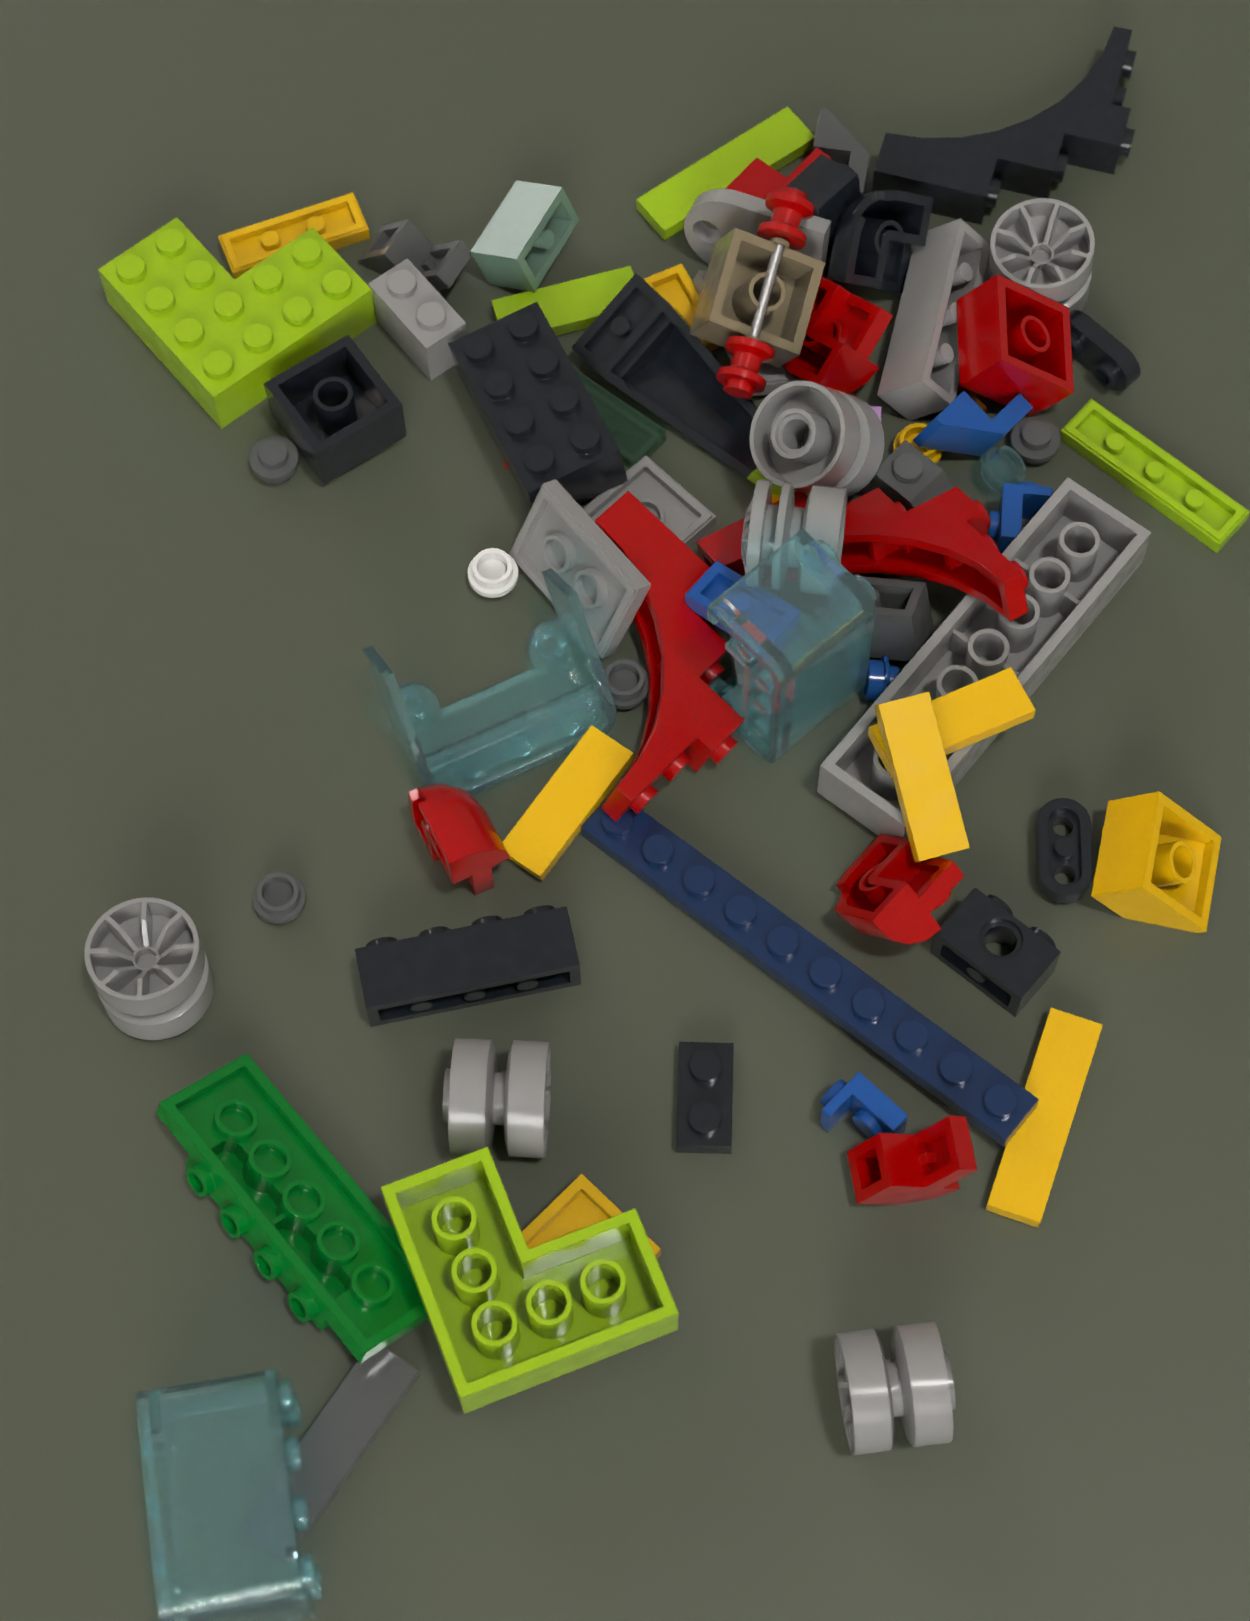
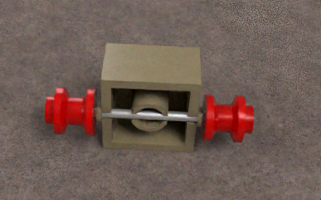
[689,187,825,399]

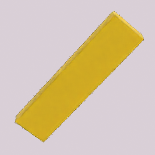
[985,1008,1103,1228]

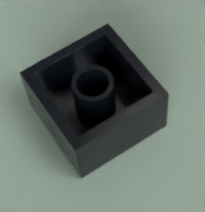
[264,335,407,485]

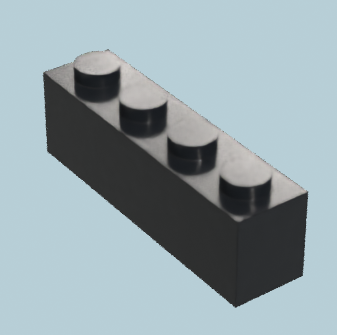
[355,905,581,1027]

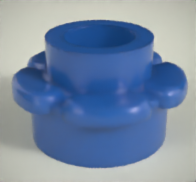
[862,655,899,701]

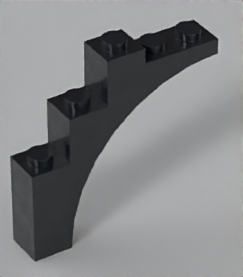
[872,26,1137,225]

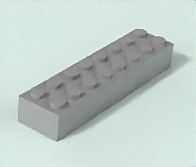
[817,477,1152,839]

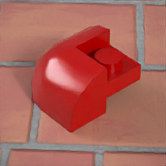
[782,276,893,393]
[408,783,511,896]
[834,834,964,945]

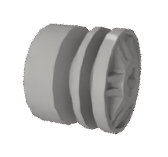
[741,479,847,598]

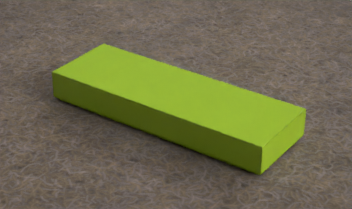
[491,265,634,336]

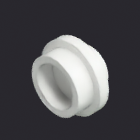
[468,548,518,598]

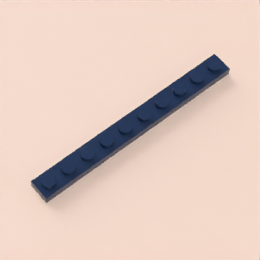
[581,794,1039,1147]

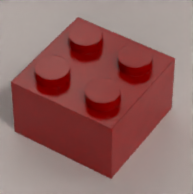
[956,274,1074,417]

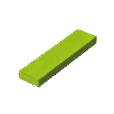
[636,106,815,241]
[1060,398,1250,553]

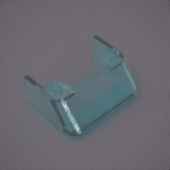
[362,568,617,795]

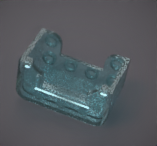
[707,529,877,763]
[136,1369,323,1621]

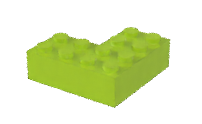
[98,217,377,429]
[381,1147,679,1414]

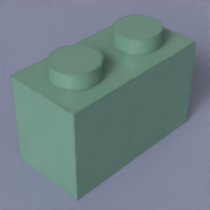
[470,180,580,292]

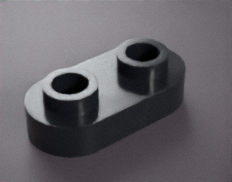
[1070,310,1140,391]
[1035,798,1093,903]

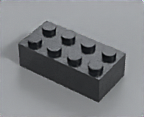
[448,302,628,509]

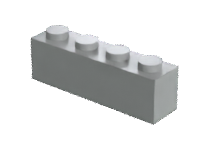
[877,218,990,421]

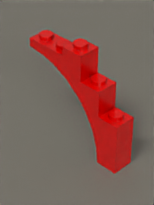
[696,486,1029,622]
[595,491,744,822]

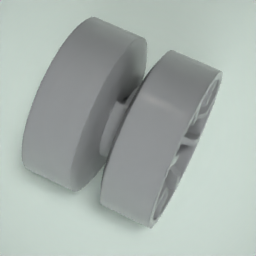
[988,198,1095,311]
[750,381,885,497]
[84,897,214,1040]
[443,1038,551,1158]
[834,1320,956,1456]

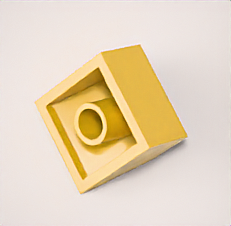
[1091,791,1222,933]

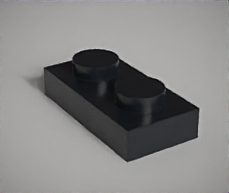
[676,1042,734,1154]

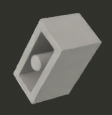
[368,258,467,381]

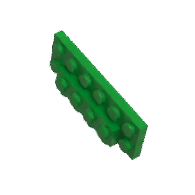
[156,1053,428,1364]

